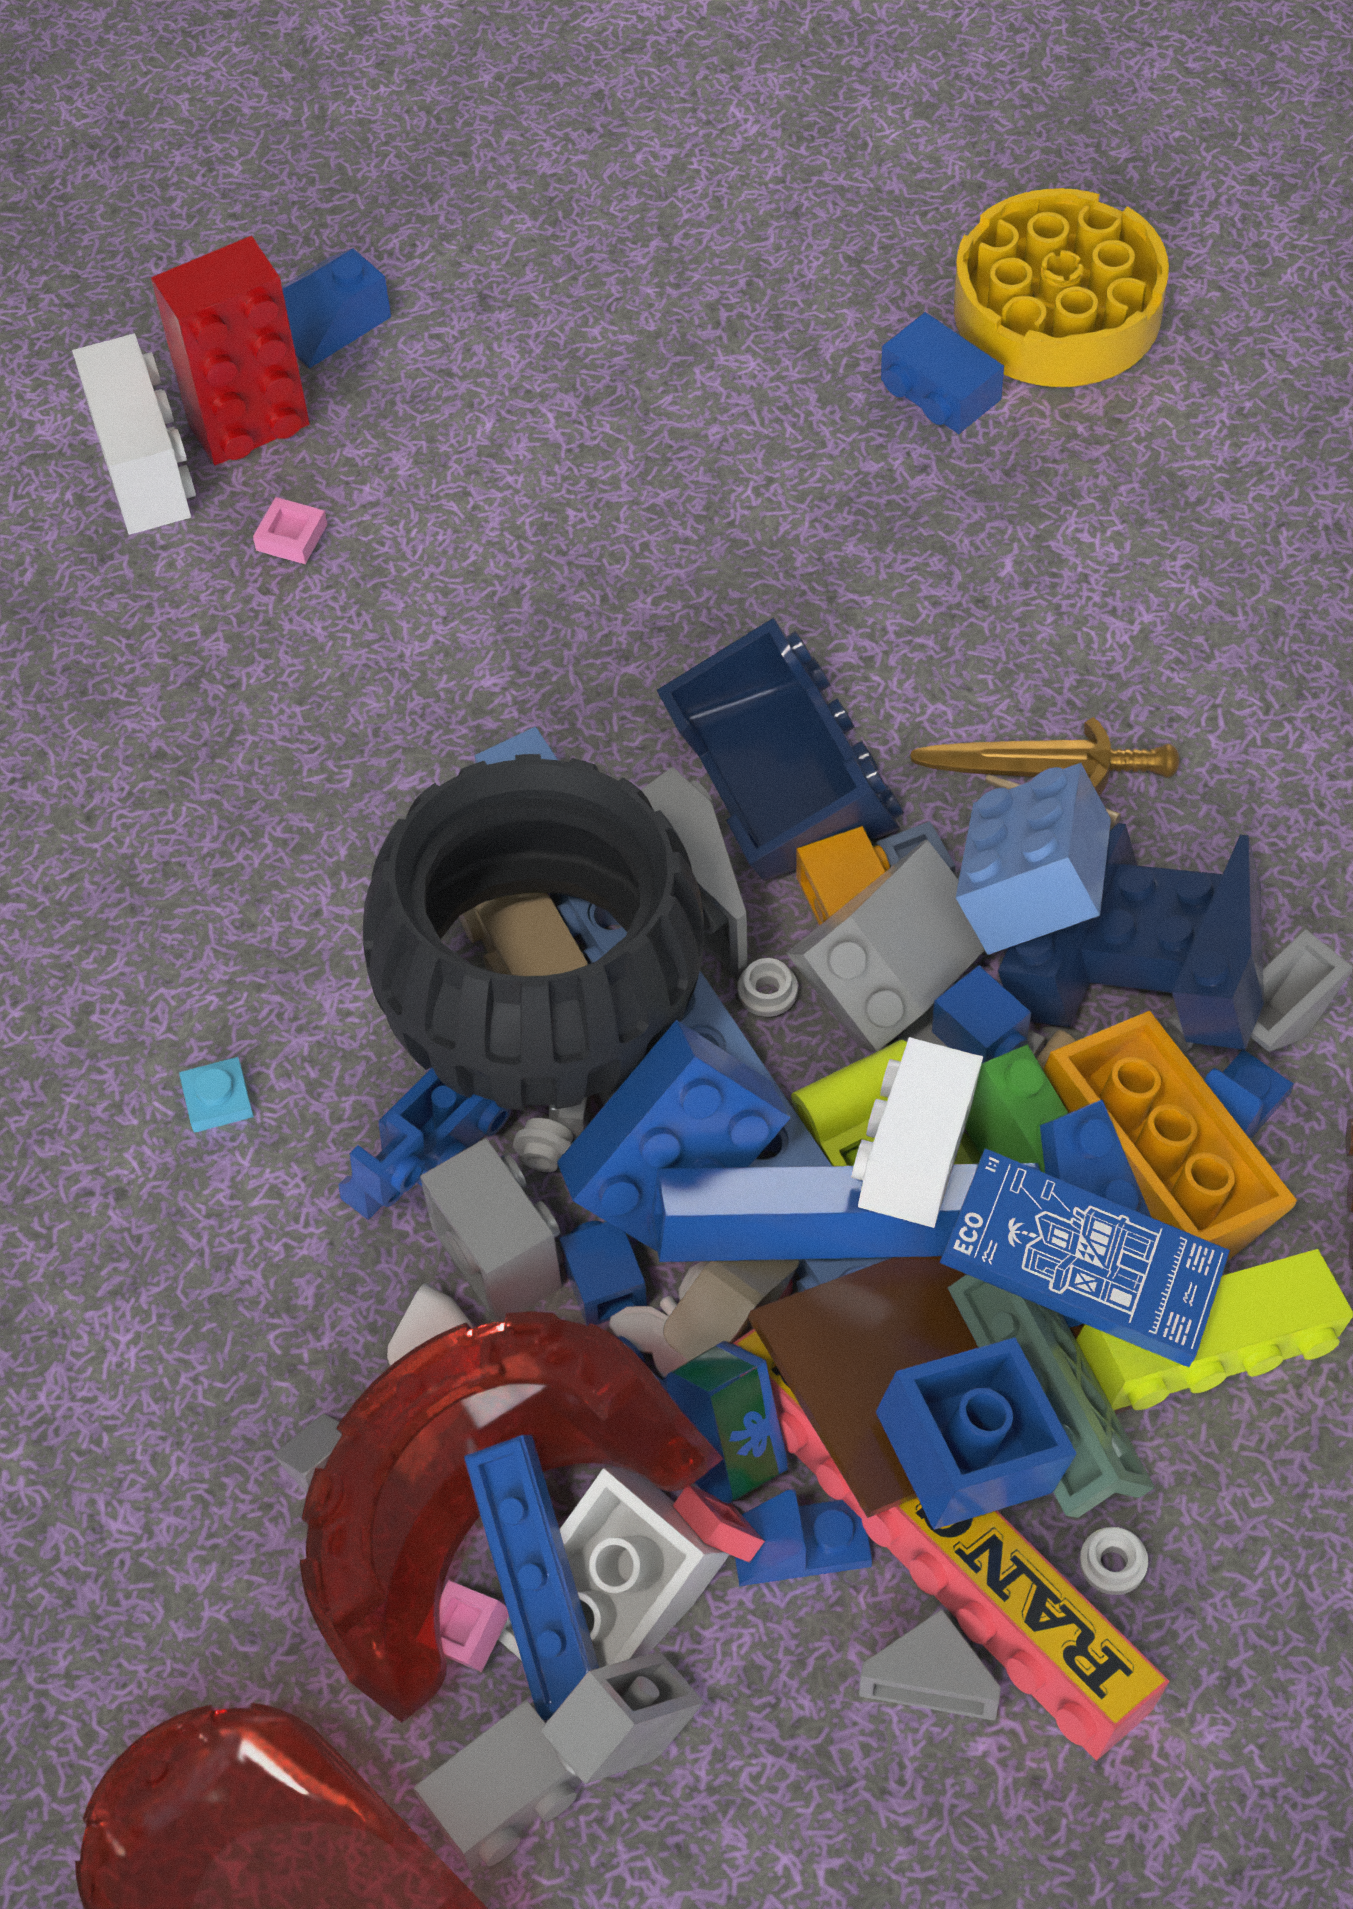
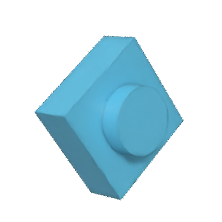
[179,1057,254,1133]

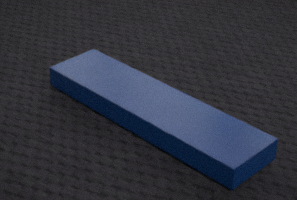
[464,1435,599,1721]

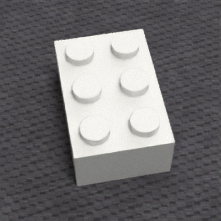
[72,333,196,535]

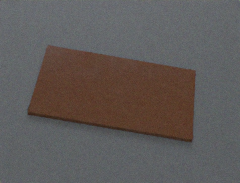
[748,1256,1133,1518]

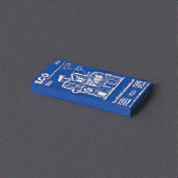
[940,1148,1230,1368]

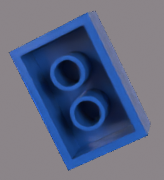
[557,1020,791,1251]

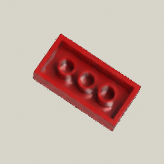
[151,235,310,466]

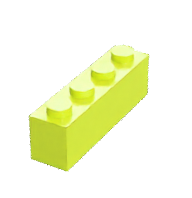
[1076,1249,1353,1410]

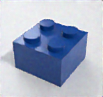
[876,1337,1077,1530]

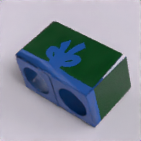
[666,1341,788,1504]

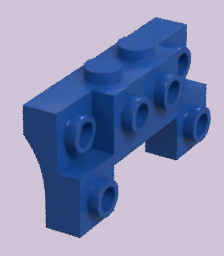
[338,1068,511,1220]

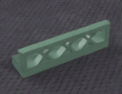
[948,1274,1155,1518]

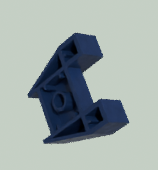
[998,823,1264,1050]

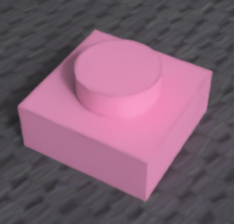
[253,497,328,564]
[418,1580,509,1673]

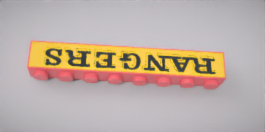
[732,1329,1170,1761]

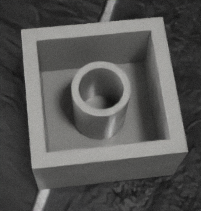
[420,1138,564,1326]

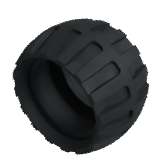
[363,754,704,1111]

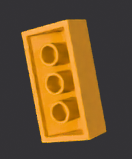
[1043,1010,1297,1263]

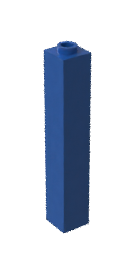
[651,1163,1040,1262]

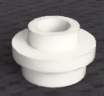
[738,958,798,1017]
[513,1118,573,1172]
[1080,1527,1148,1595]

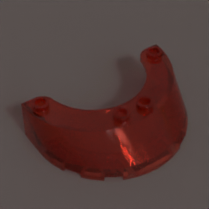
[300,1311,723,1723]

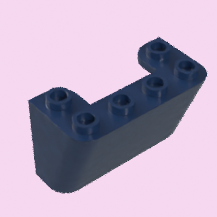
[657,617,905,881]

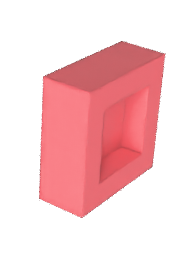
[672,1484,765,1563]

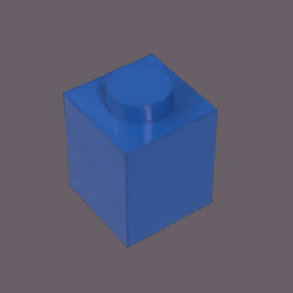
[932,966,1031,1063]
[559,1221,647,1328]

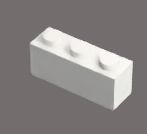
[852,1037,983,1228]

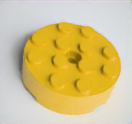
[954,188,1169,387]

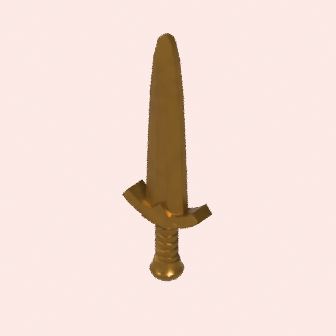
[910,717,1180,797]

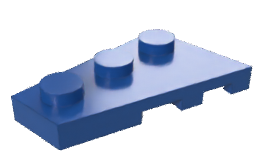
[1040,1100,1152,1327]

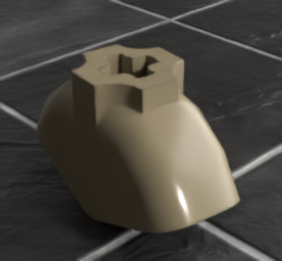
[663,1259,799,1361]

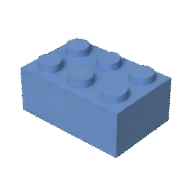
[955,763,1111,955]

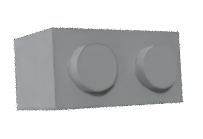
[540,1651,705,1784]
[414,1699,581,1871]

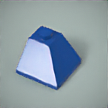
[282,248,391,369]

